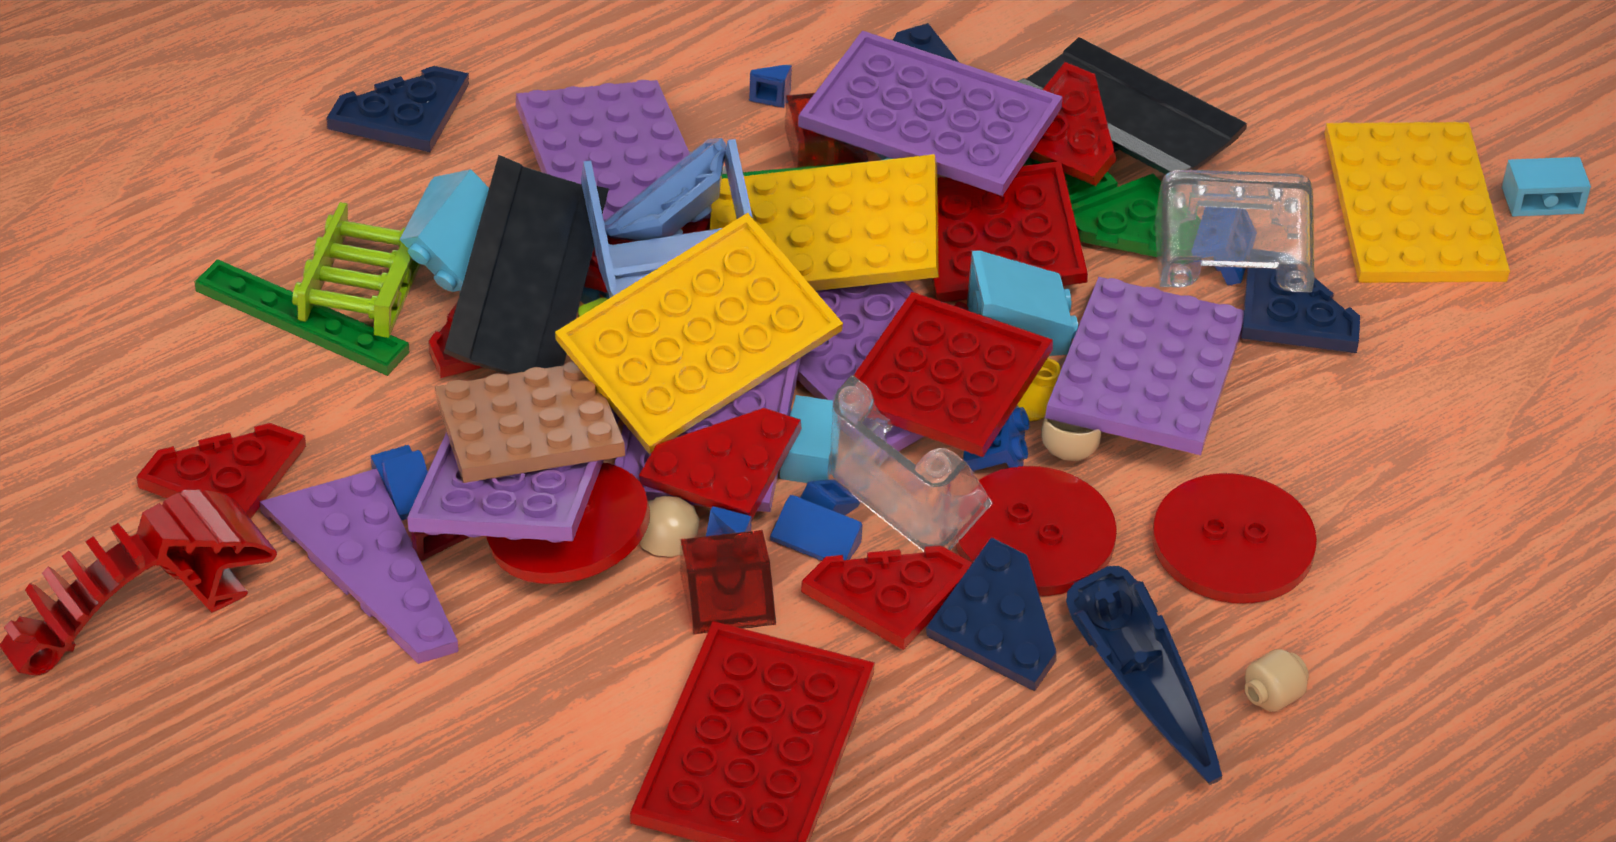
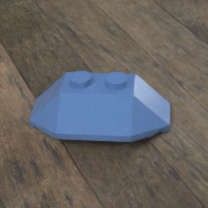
[604,138,726,241]

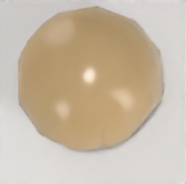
[1041,418,1101,461]
[639,496,699,557]

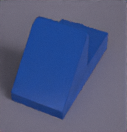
[371,444,428,521]

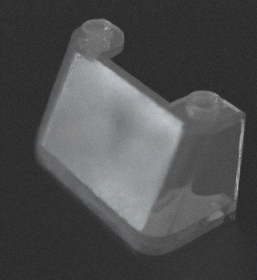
[1155,169,1315,292]
[830,375,993,552]

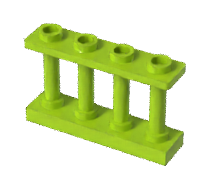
[292,202,421,338]

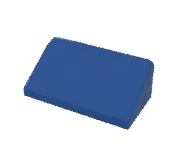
[770,495,863,561]

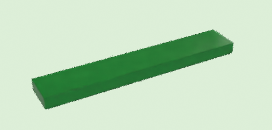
[194,259,410,376]

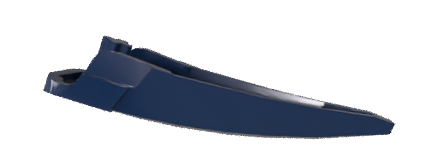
[1066,566,1222,785]

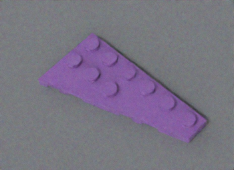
[259,469,458,664]

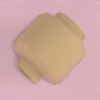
[1245,649,1309,712]

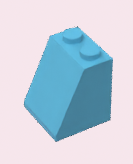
[399,169,489,292]
[967,250,1078,356]

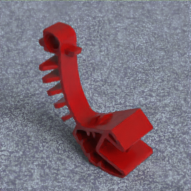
[0,490,277,675]

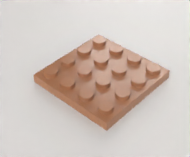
[435,361,625,483]

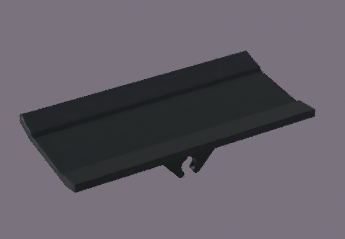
[1017,37,1247,180]
[444,155,609,374]

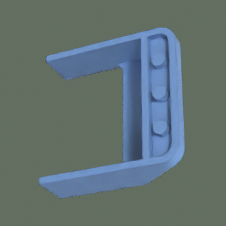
[581,139,753,298]

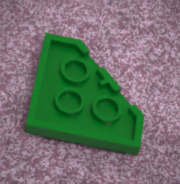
[1071,173,1201,263]

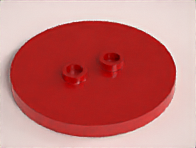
[486,462,650,584]
[953,466,1117,596]
[1152,473,1317,604]

